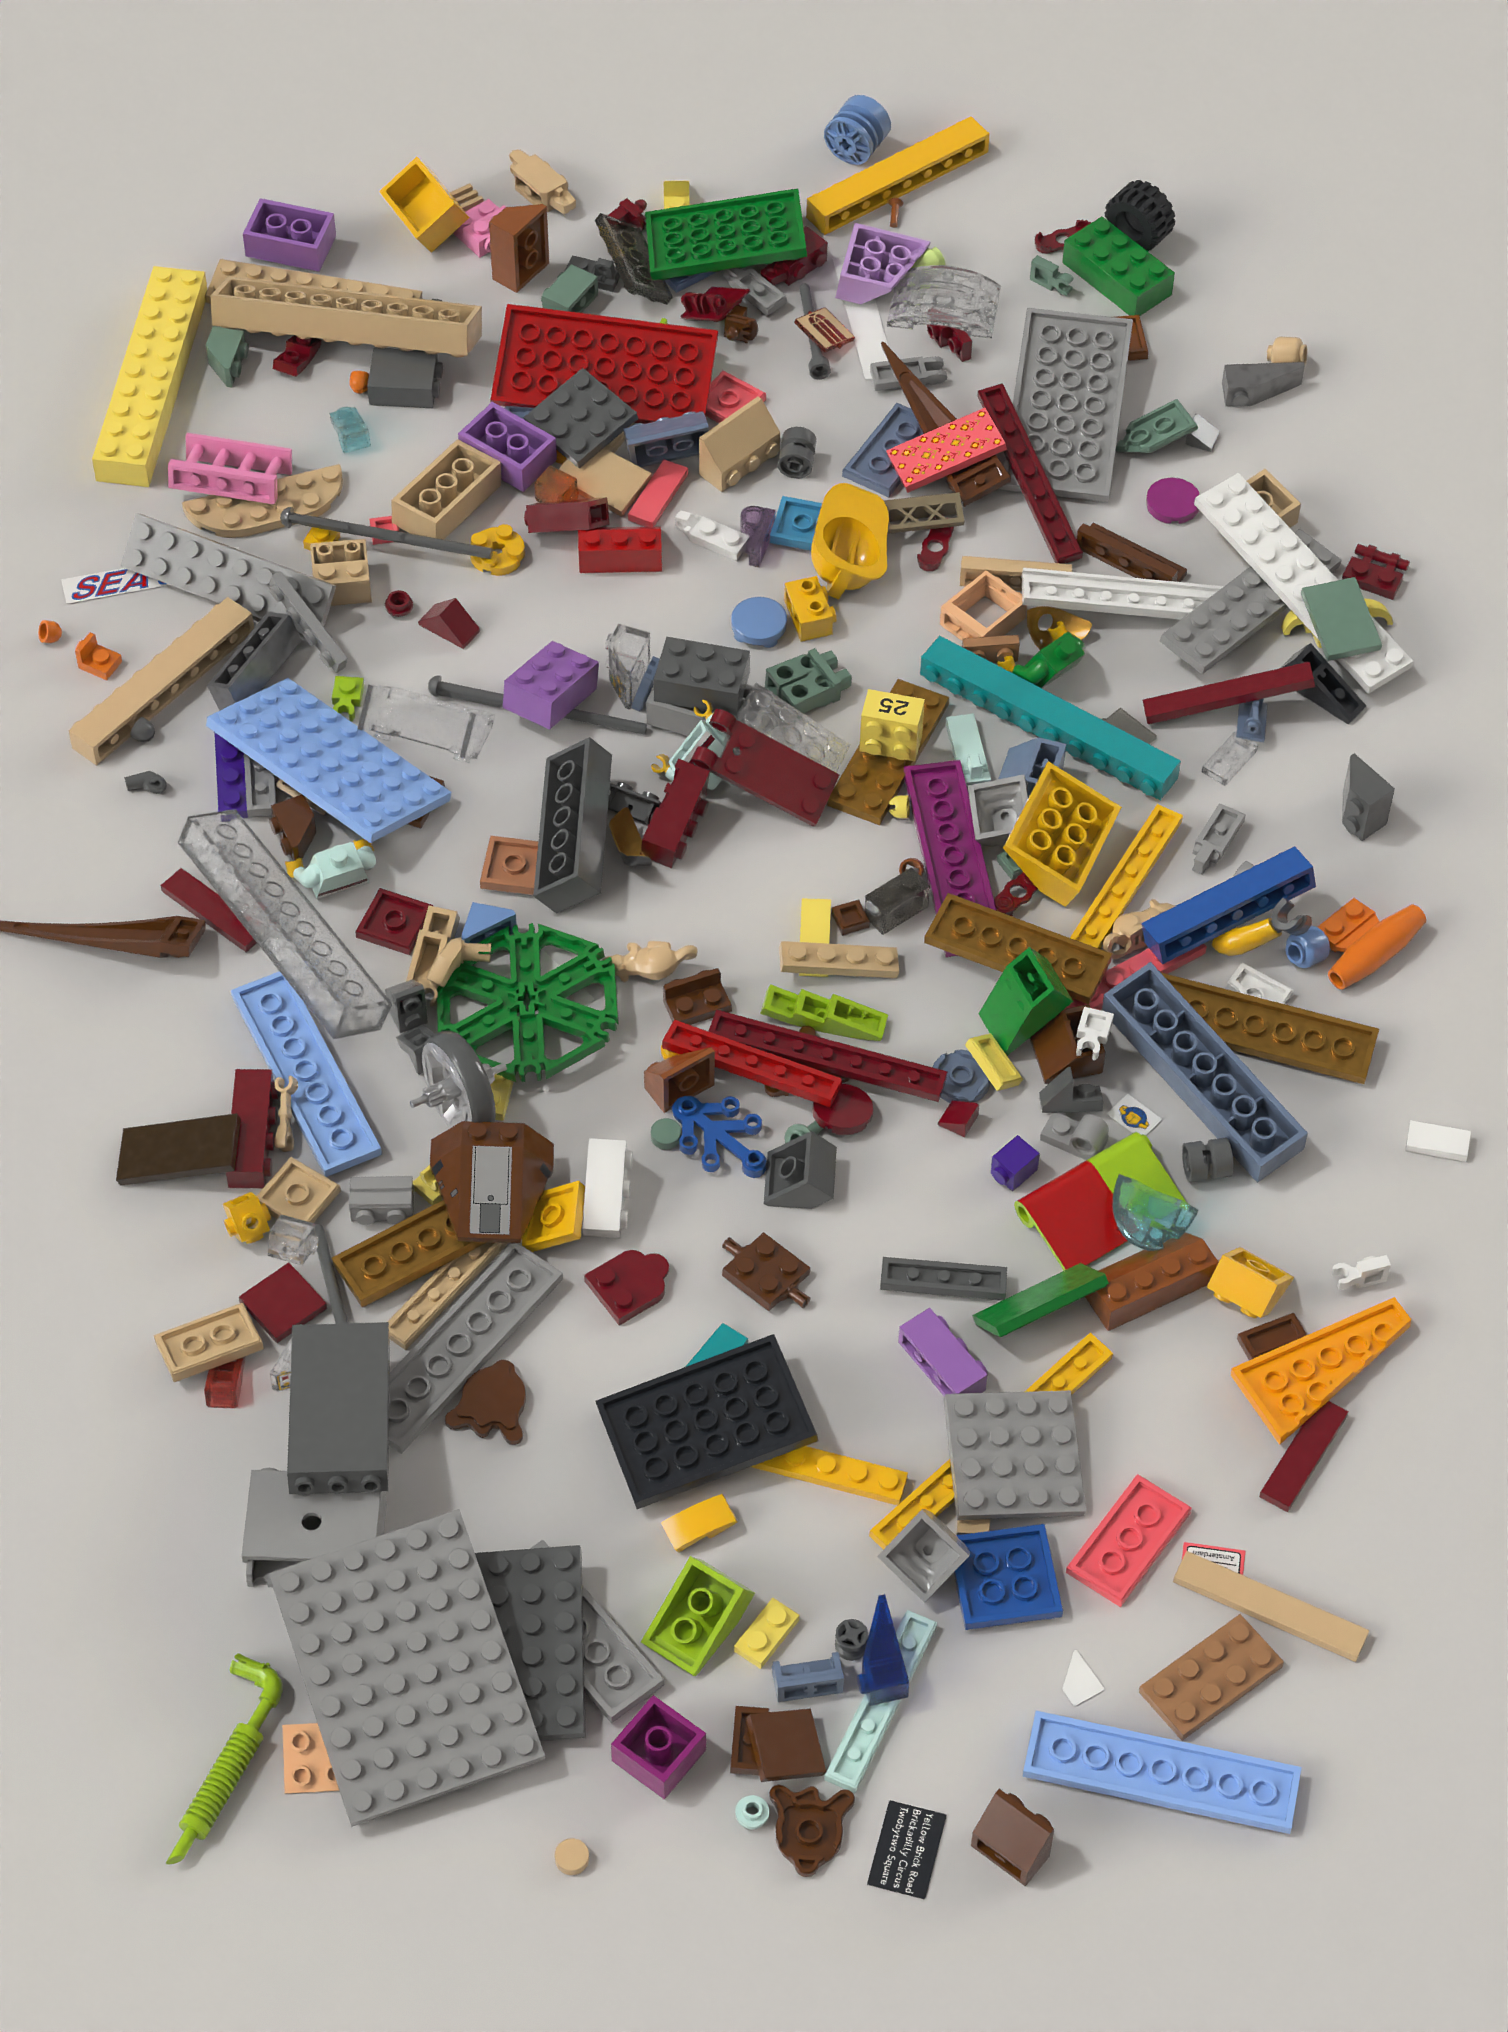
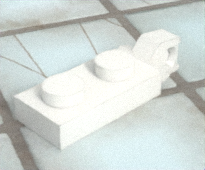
[675,510,750,562]

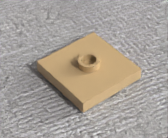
[257,1157,341,1235]

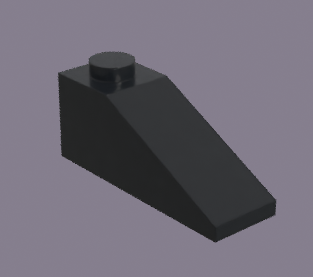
[1281,643,1366,724]

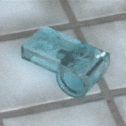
[329,407,371,453]

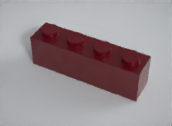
[226,1069,279,1189]

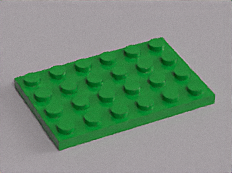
[645,188,807,281]

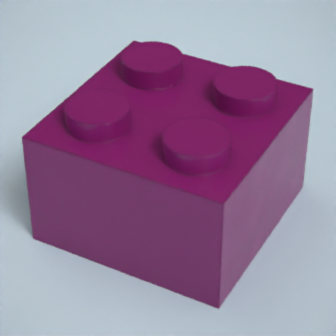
[611,1695,706,1800]

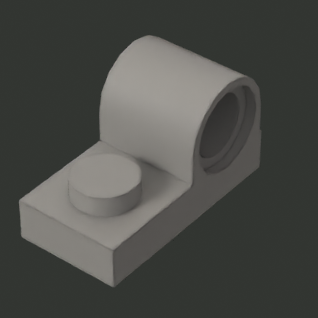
[1040,1112,1109,1160]

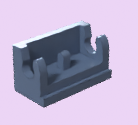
[772,1652,844,1702]

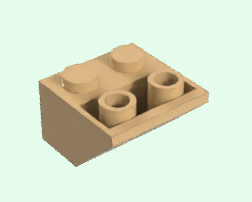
[310,539,372,606]

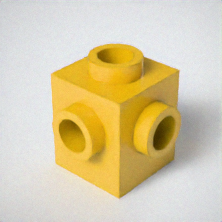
[222,1192,271,1244]

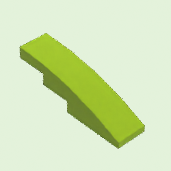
[760,984,888,1041]

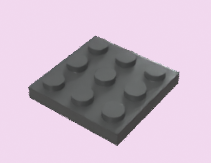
[523,368,638,468]

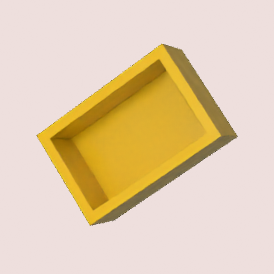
[379,157,470,253]

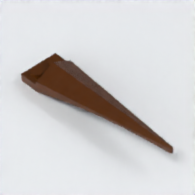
[881,342,1011,507]
[0,916,206,958]

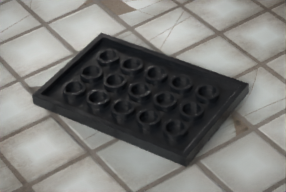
[595,1334,819,1509]

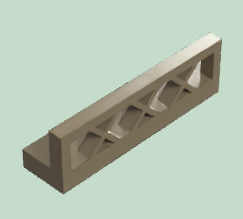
[884,492,965,534]

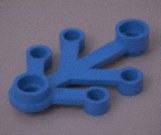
[672,1096,766,1178]

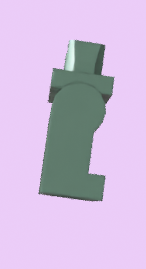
[765,648,852,723]

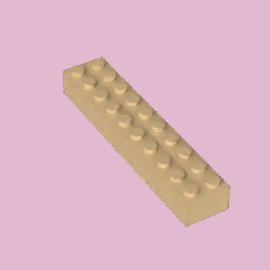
[211,276,482,357]

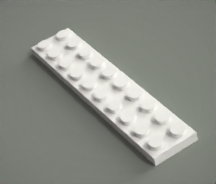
[1194,473,1413,694]

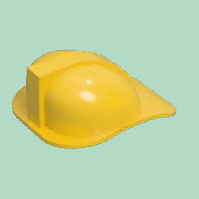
[811,483,889,599]

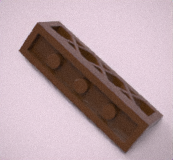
[1077,522,1187,582]

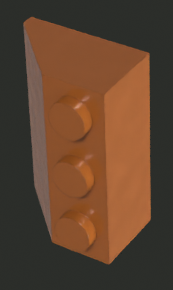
[489,204,549,293]

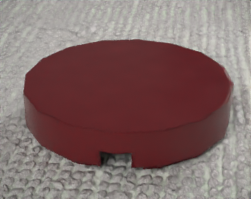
[812,1084,873,1135]

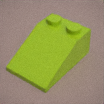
[641,1556,755,1676]

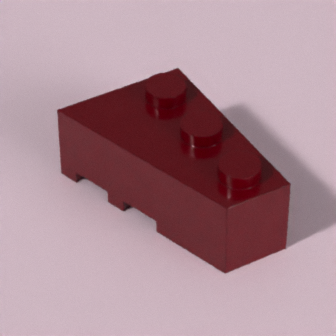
[640,759,710,868]

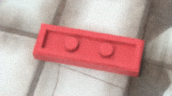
[628,459,688,527]

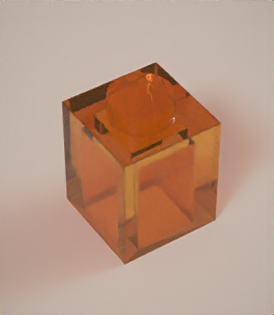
[535,465,579,503]

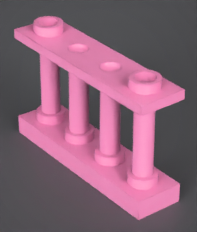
[168,433,292,504]

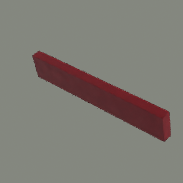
[1142,662,1315,724]

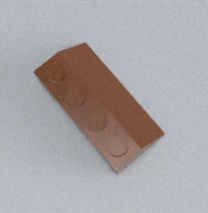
[1085,1231,1219,1331]

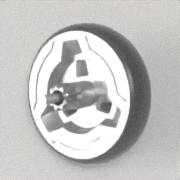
[410,1031,507,1128]

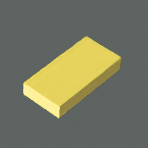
[965,1033,1023,1091]

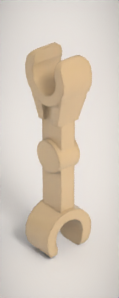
[274,1075,298,1152]

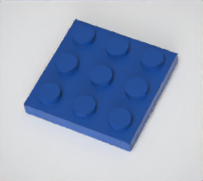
[954,1524,1063,1630]

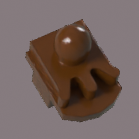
[724,305,759,343]

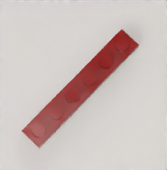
[662,1020,842,1108]

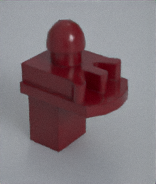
[604,198,647,234]

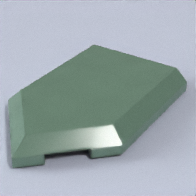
[1116,399,1198,453]

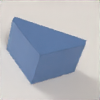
[462,902,517,943]

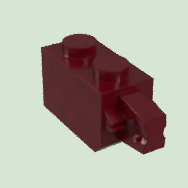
[761,226,828,286]

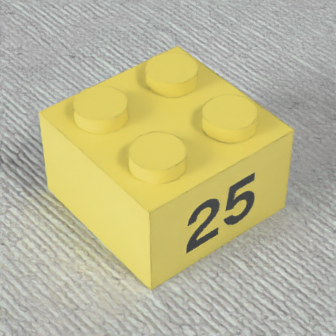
[859,689,925,761]

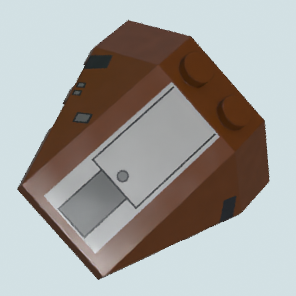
[430,1121,554,1243]

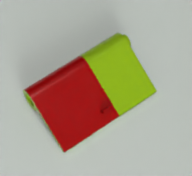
[1014,1132,1188,1271]

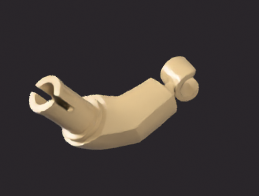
[424,938,491,1007]

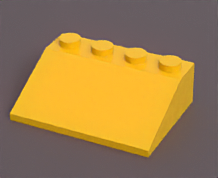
[1003,761,1122,907]

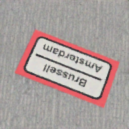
[1182,1542,1245,1575]

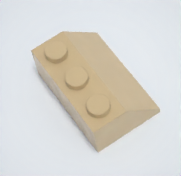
[699,396,780,492]

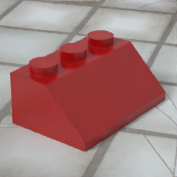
[578,526,662,573]

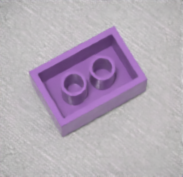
[243,198,336,272]
[458,402,557,492]
[503,641,599,730]

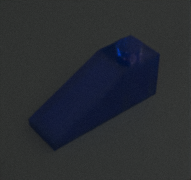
[857,1594,909,1706]

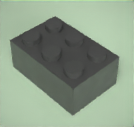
[654,636,750,716]

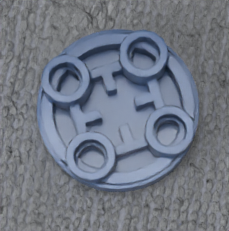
[731,597,787,648]

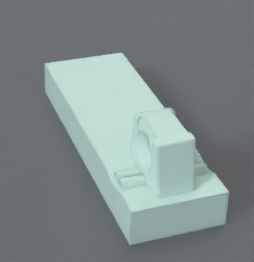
[946,714,991,790]

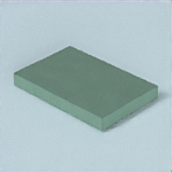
[1301,577,1382,661]

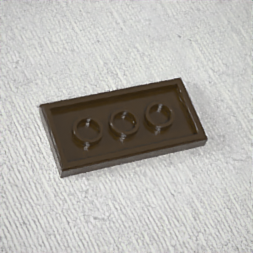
[116,1113,241,1186]

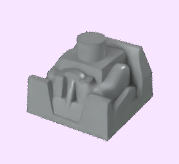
[968,774,1029,847]
[877,1509,970,1602]

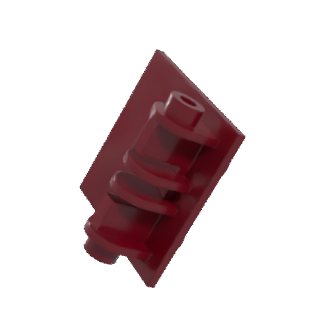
[681,286,751,322]

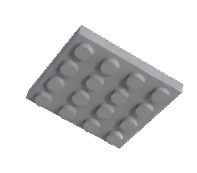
[943,1390,1086,1520]

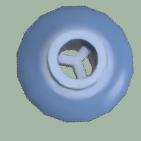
[1285,926,1330,969]

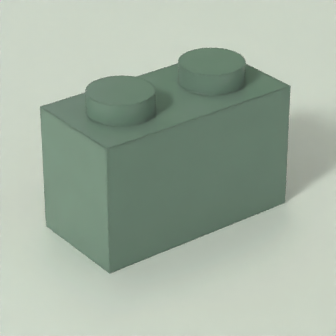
[541,264,598,313]

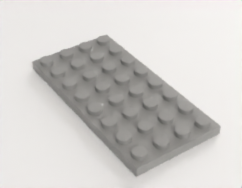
[1001,308,1133,502]

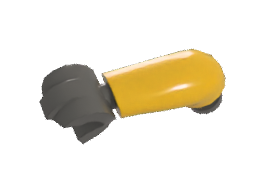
[1212,898,1312,956]

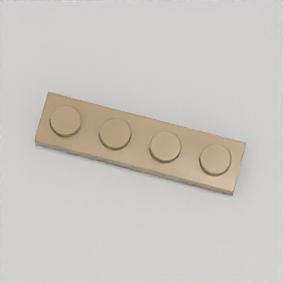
[779,941,899,978]

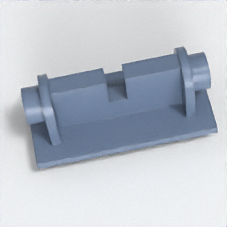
[1236,698,1268,743]

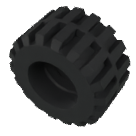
[1104,180,1176,251]

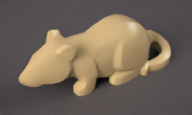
[1103,899,1176,959]
[602,941,698,982]

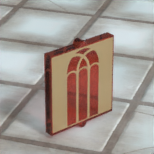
[794,307,855,353]

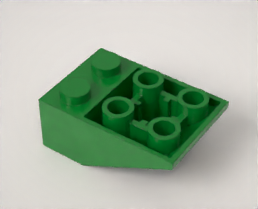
[978,947,1073,1056]

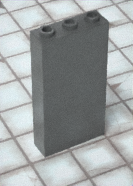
[287,1322,390,1495]

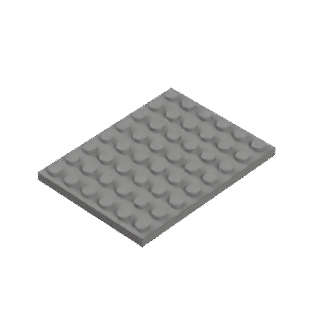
[269,1509,545,1827]

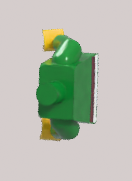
[997,621,1086,689]

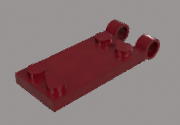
[691,709,840,827]

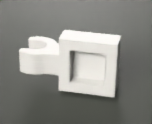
[1332,1255,1391,1290]

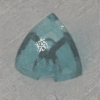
[1113,1174,1199,1251]

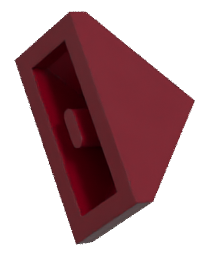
[418,598,480,649]

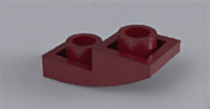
[927,310,972,362]
[272,335,322,377]

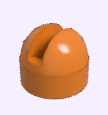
[349,371,369,394]
[38,620,62,643]

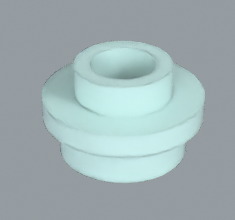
[735,1795,769,1829]

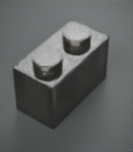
[865,867,930,935]

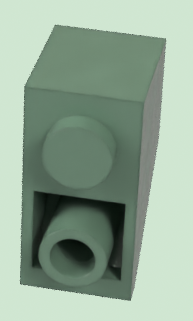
[206,326,249,388]

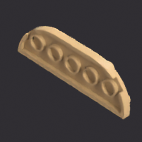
[182,464,343,538]

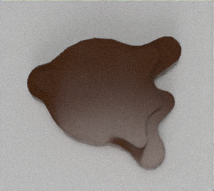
[445,1360,526,1445]
[769,1785,855,1877]

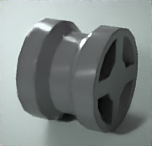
[835,1619,868,1661]

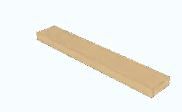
[388,1242,508,1350]
[1173,1551,1369,1662]

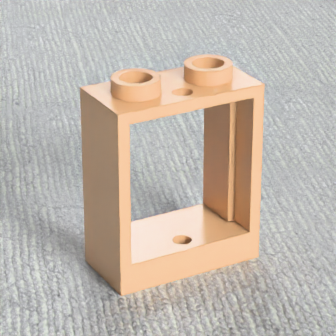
[940,570,1027,640]

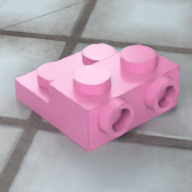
[453,199,506,258]

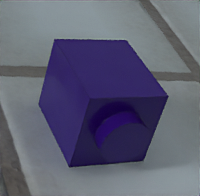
[990,1135,1040,1191]

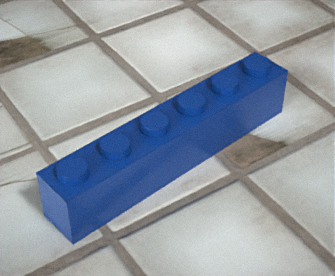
[1141,846,1316,964]

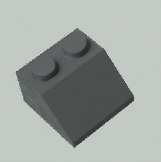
[1342,753,1395,841]
[763,1131,837,1209]

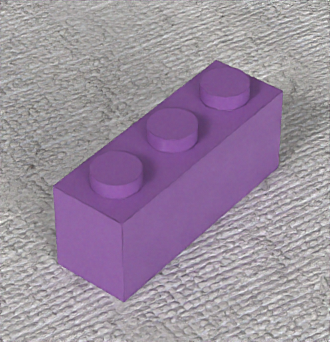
[898,1308,988,1396]

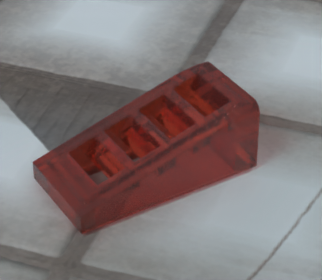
[204,1356,246,1408]

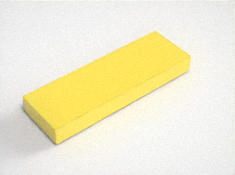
[799,898,831,977]

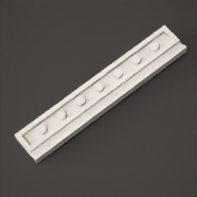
[1021,568,1224,620]

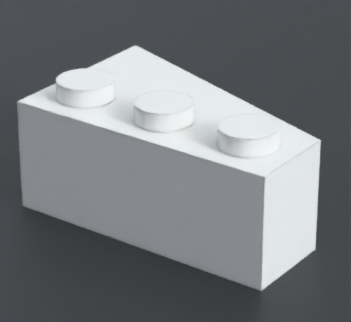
[582,1138,633,1238]

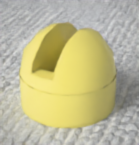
[889,795,910,818]

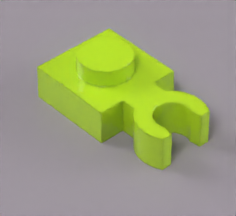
[332,676,364,722]

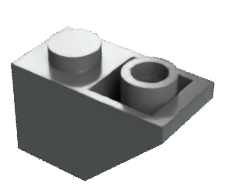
[385,979,428,1033]

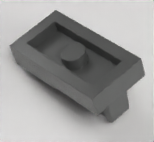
[564,255,622,292]

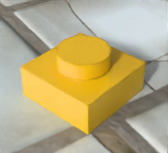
[303,527,341,551]

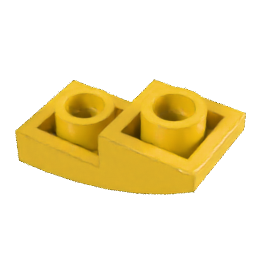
[661,1494,738,1553]

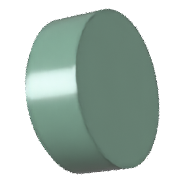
[651,1118,681,1150]

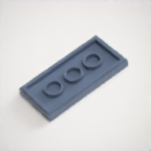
[842,403,923,497]

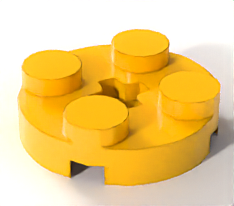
[470,524,525,576]

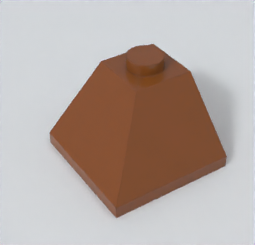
[644,1047,715,1113]

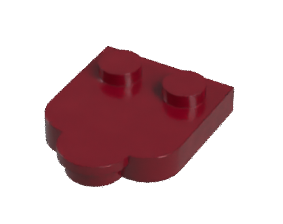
[584,1250,669,1326]

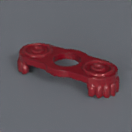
[1034,219,1091,254]
[917,517,954,571]
[994,872,1038,917]

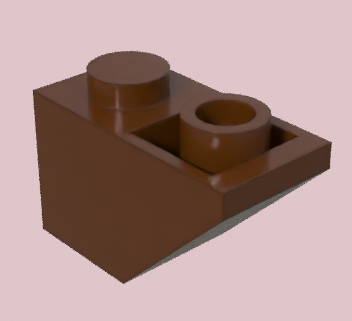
[269,795,316,861]

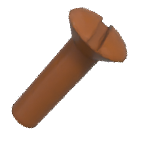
[888,198,904,228]

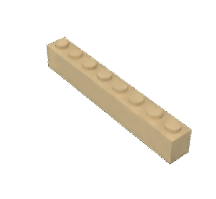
[68,597,254,766]

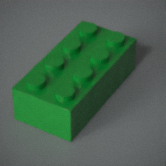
[1062,216,1175,316]

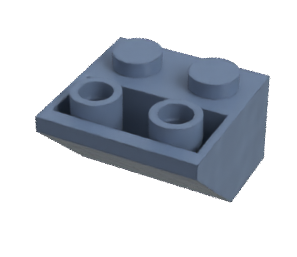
[998,737,1066,796]

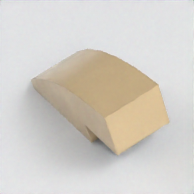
[406,906,460,987]

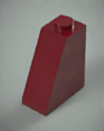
[524,497,610,533]

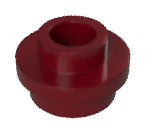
[385,590,413,617]

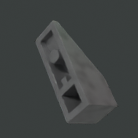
[1222,362,1305,407]

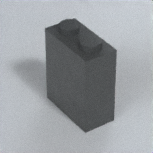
[367,348,443,408]

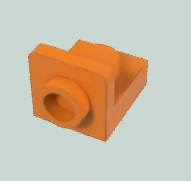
[75,632,122,681]

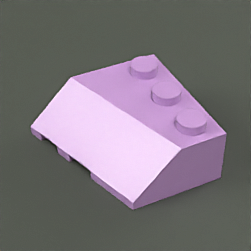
[835,223,930,304]

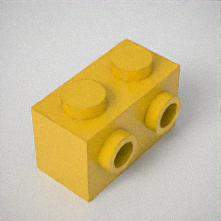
[784,576,837,642]

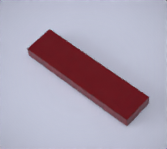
[160,868,267,952]
[1259,1401,1349,1512]

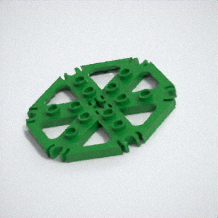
[437,923,619,1082]

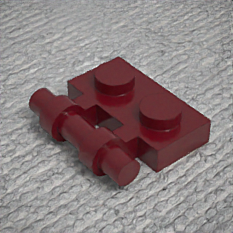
[1342,544,1410,600]

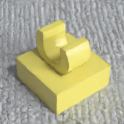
[413,1165,443,1205]

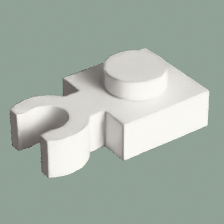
[1076,1007,1114,1060]

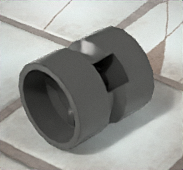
[778,426,817,479]
[1182,1138,1234,1182]

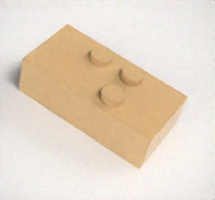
[391,439,501,539]

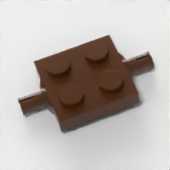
[722,1232,811,1311]

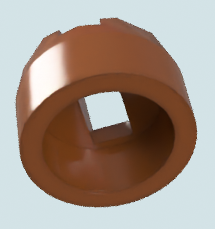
[899,858,924,882]

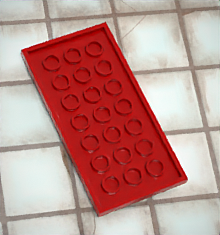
[490,304,718,424]

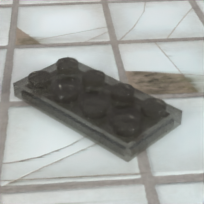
[594,213,673,305]

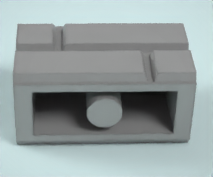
[349,1176,414,1225]

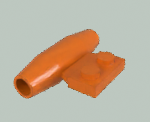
[1318,898,1426,990]

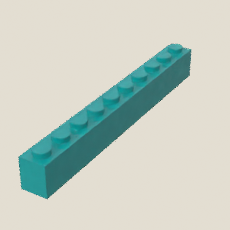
[920,635,1181,801]

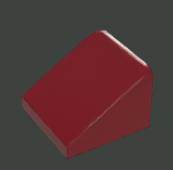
[938,1100,979,1137]

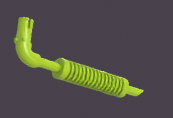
[166,1653,283,1865]

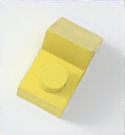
[663,181,690,209]

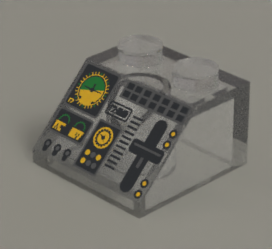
[605,624,650,710]

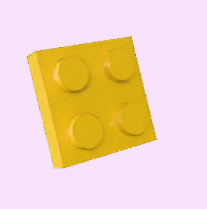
[522,1181,585,1252]

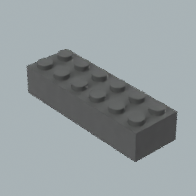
[533,737,612,914]

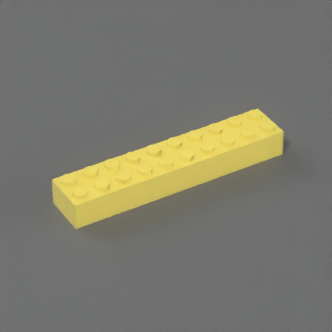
[92,266,207,487]

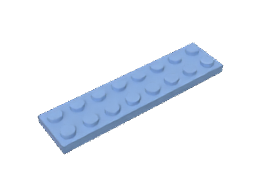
[231,969,382,1177]
[1022,1711,1302,1834]

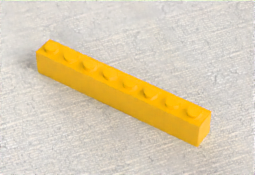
[806,116,990,235]

